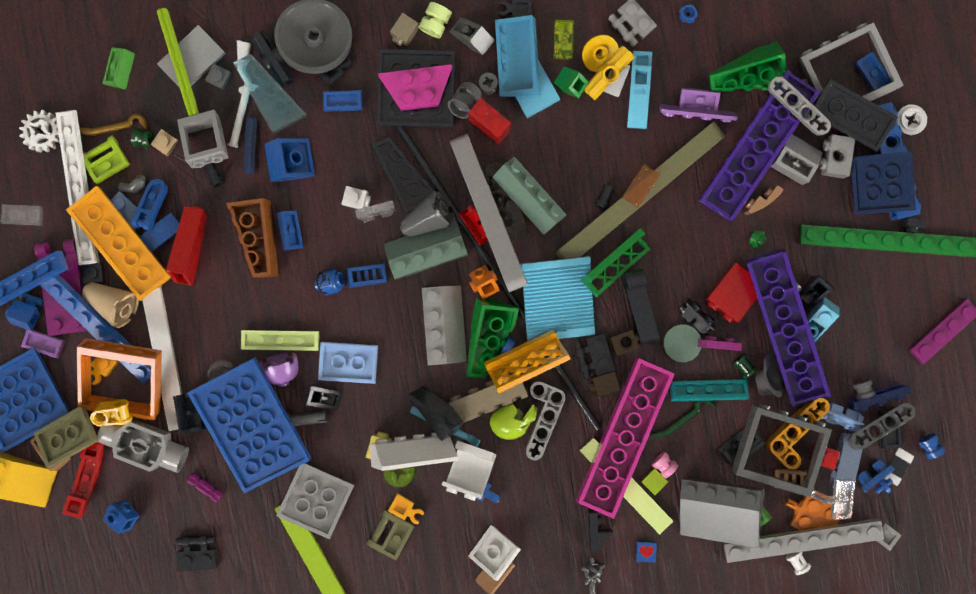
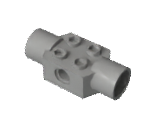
[97,419,189,473]

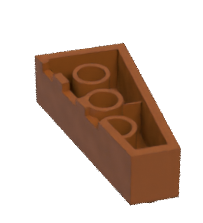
[226,198,279,278]

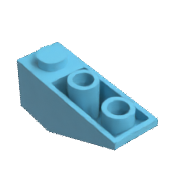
[806,297,839,343]

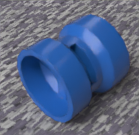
[918,433,945,460]

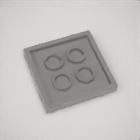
[276,463,354,539]

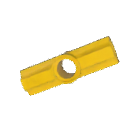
[584,46,635,100]

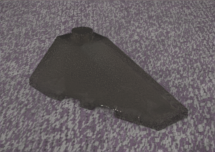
[485,159,529,240]

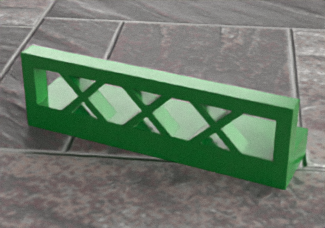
[581,228,650,297]

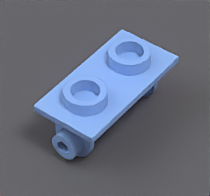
[822,402,865,431]

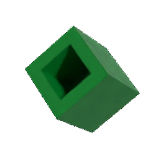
[554,67,589,98]

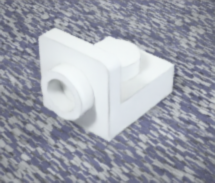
[341,186,371,211]

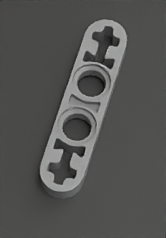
[768,77,831,136]

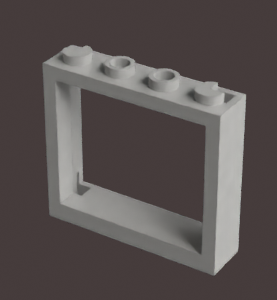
[798,22,904,101]

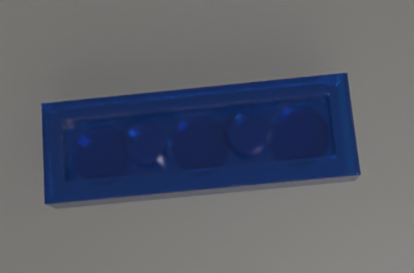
[848,384,912,412]

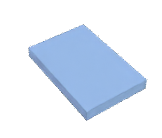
[318,342,378,384]

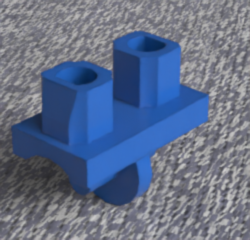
[857,459,895,494]

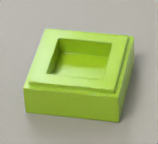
[641,468,668,495]

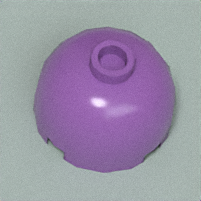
[259,353,299,387]

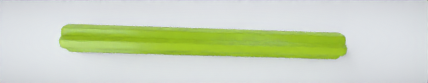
[157,8,199,117]

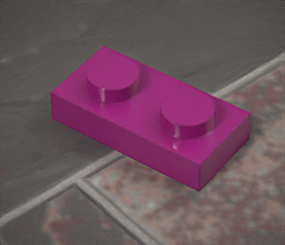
[698,336,742,351]

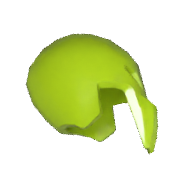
[490,404,537,440]

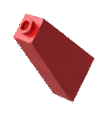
[166,205,207,286]

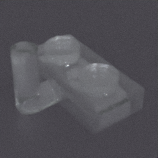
[811,479,855,520]

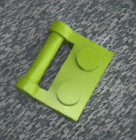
[83,135,130,184]

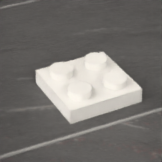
[468,525,521,581]

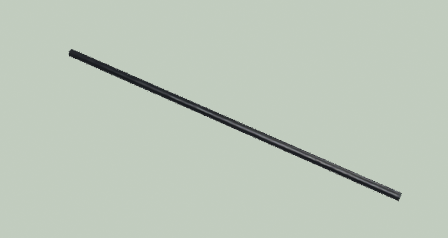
[396,126,602,431]

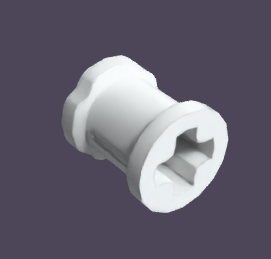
[786,552,811,575]

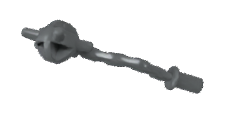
[581,557,605,594]

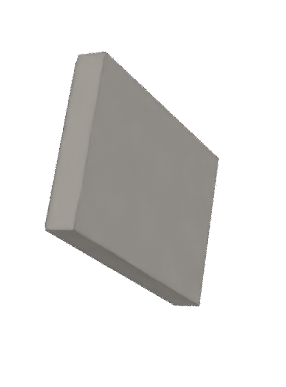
[157,25,226,88]

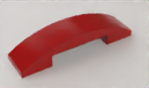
[62,442,105,519]

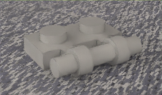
[608,0,657,47]

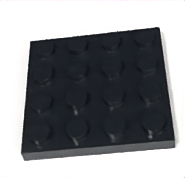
[377,49,455,128]

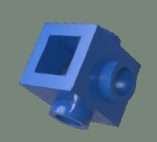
[103,500,140,534]

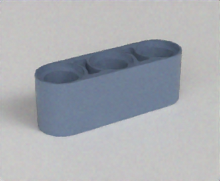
[830,433,863,491]

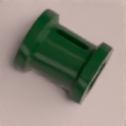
[732,353,758,379]

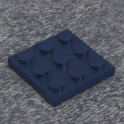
[851,151,916,215]

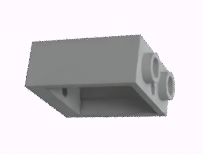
[177,110,229,168]

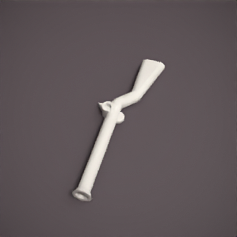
[227,40,259,148]

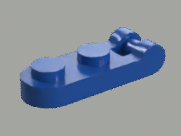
[131,179,168,231]

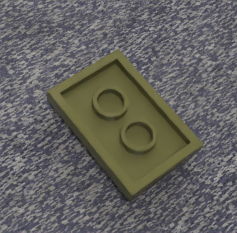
[33,406,99,468]

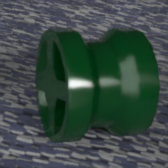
[131,127,153,149]

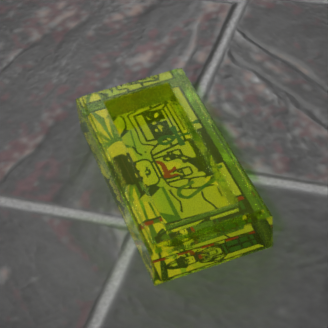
[553,20,574,60]

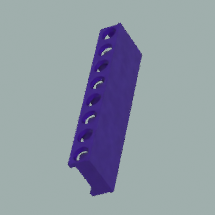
[698,70,821,221]
[745,248,831,407]

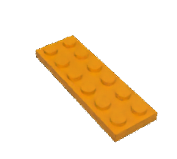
[66,186,171,301]

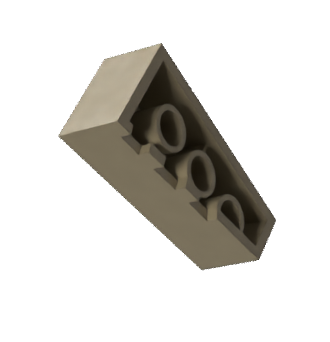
[448,372,528,422]

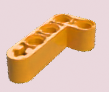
[765,398,830,470]

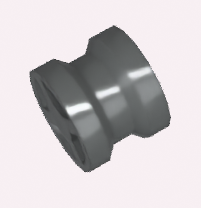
[479,72,498,95]
[852,379,876,400]

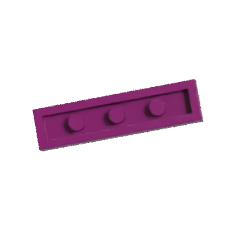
[908,299,976,364]

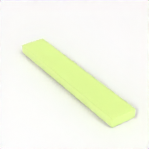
[579,437,673,535]

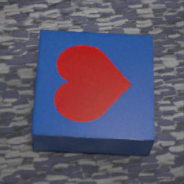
[636,541,657,563]

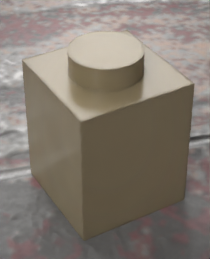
[390,13,419,47]

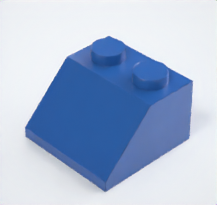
[264,139,315,182]

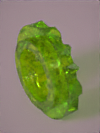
[384,467,414,487]

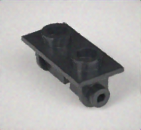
[679,298,716,336]

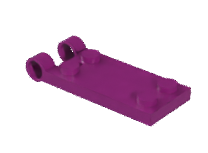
[34,238,87,336]

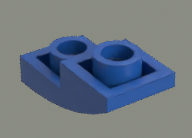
[140,213,179,253]

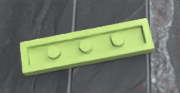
[241,330,319,351]

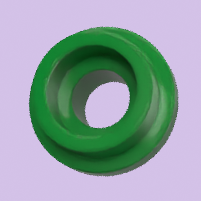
[749,230,766,248]

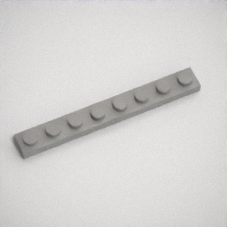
[723,518,884,563]

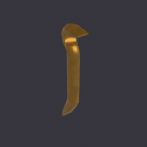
[79,113,148,136]

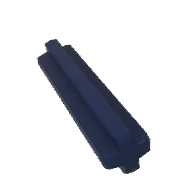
[243,117,257,174]

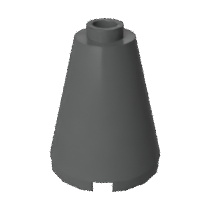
[400,191,455,237]

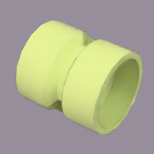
[418,2,452,38]

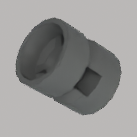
[448,82,482,118]

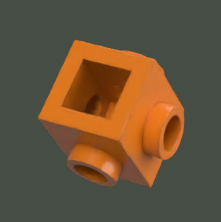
[469,265,500,300]

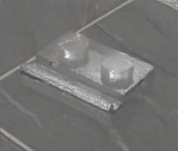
[355,200,397,222]

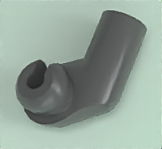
[118,175,146,194]

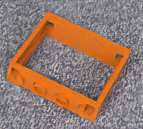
[77,338,162,420]

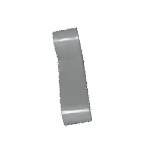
[525,381,565,460]

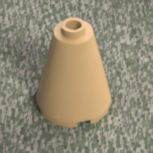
[82,282,139,328]

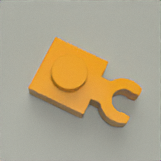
[91,357,119,385]
[388,493,424,524]

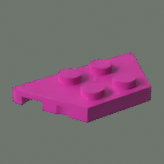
[378,65,452,111]

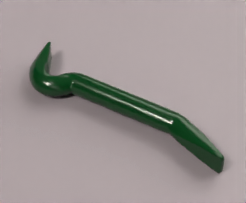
[648,400,717,439]

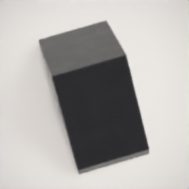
[799,275,835,311]
[304,384,342,410]

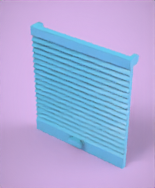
[520,256,595,342]

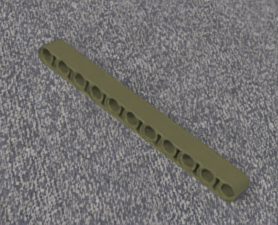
[554,121,726,259]

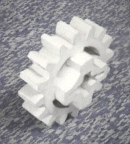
[19,110,60,153]

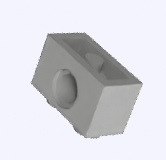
[820,135,855,179]

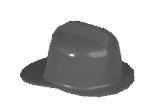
[755,353,784,397]

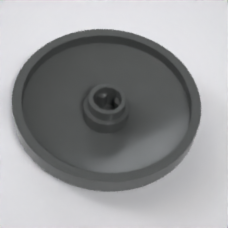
[274,0,352,74]

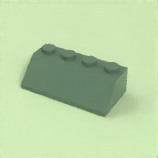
[492,157,566,235]
[384,219,468,280]

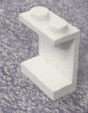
[442,441,496,501]

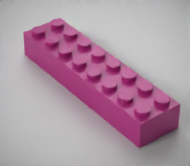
[575,358,675,519]

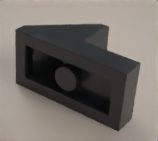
[588,510,613,553]

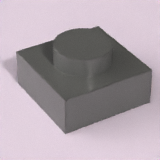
[205,64,232,90]

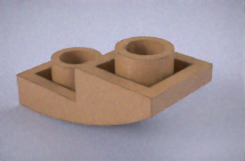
[744,185,784,215]

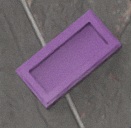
[21,330,66,359]

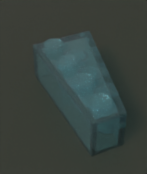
[233,54,306,134]

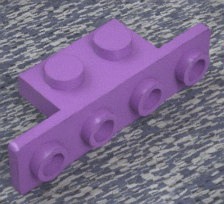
[659,87,738,122]

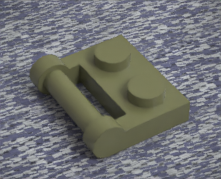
[366,509,415,560]

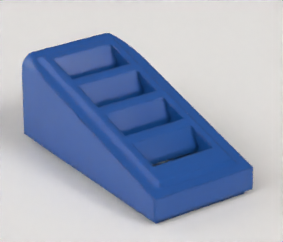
[346,263,388,288]

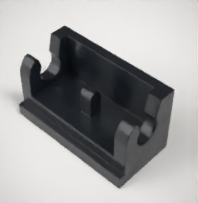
[173,393,207,434]
[717,427,765,466]

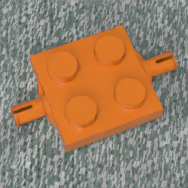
[785,493,844,530]

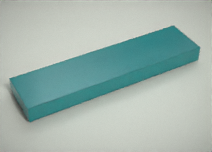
[670,379,749,402]

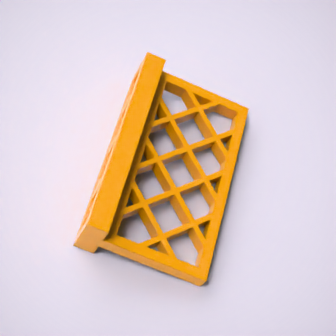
[484,330,570,393]

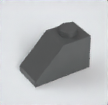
[449,17,494,55]

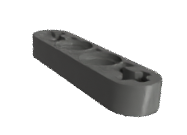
[848,403,915,450]

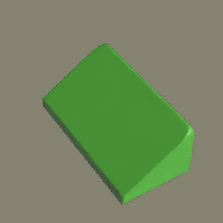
[103,47,135,89]

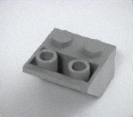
[770,134,822,185]

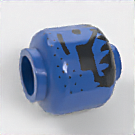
[314,268,345,296]

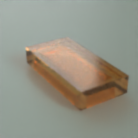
[622,164,660,208]

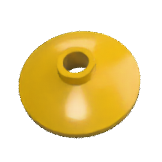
[582,35,619,72]

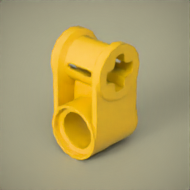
[90,399,133,426]

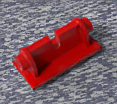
[459,204,488,246]

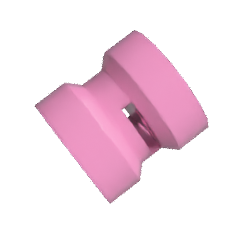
[651,451,679,479]

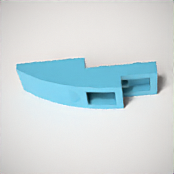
[627,51,652,129]

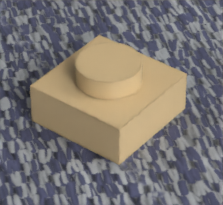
[150,129,179,156]

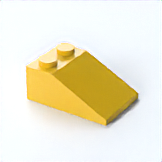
[0,453,58,508]

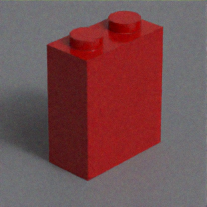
[468,98,511,145]
[704,263,757,323]

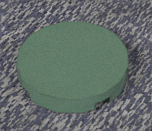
[663,324,701,362]

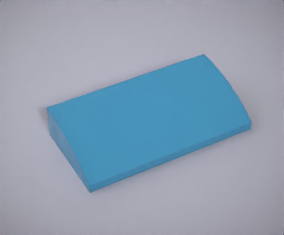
[495,15,540,97]

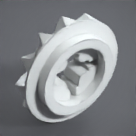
[897,104,927,136]

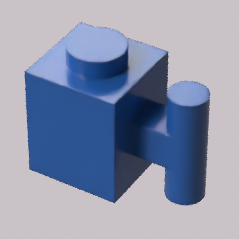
[5,292,44,331]

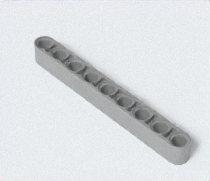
[450,133,528,292]

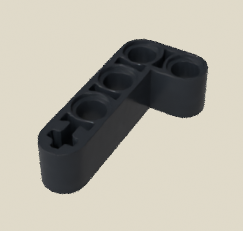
[621,269,660,346]

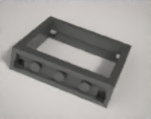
[731,403,832,498]

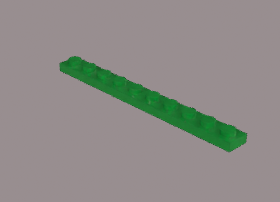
[799,225,976,258]

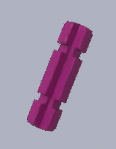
[187,473,223,502]

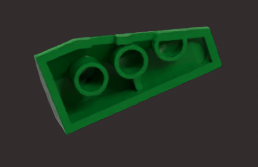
[709,42,786,91]
[466,297,519,378]

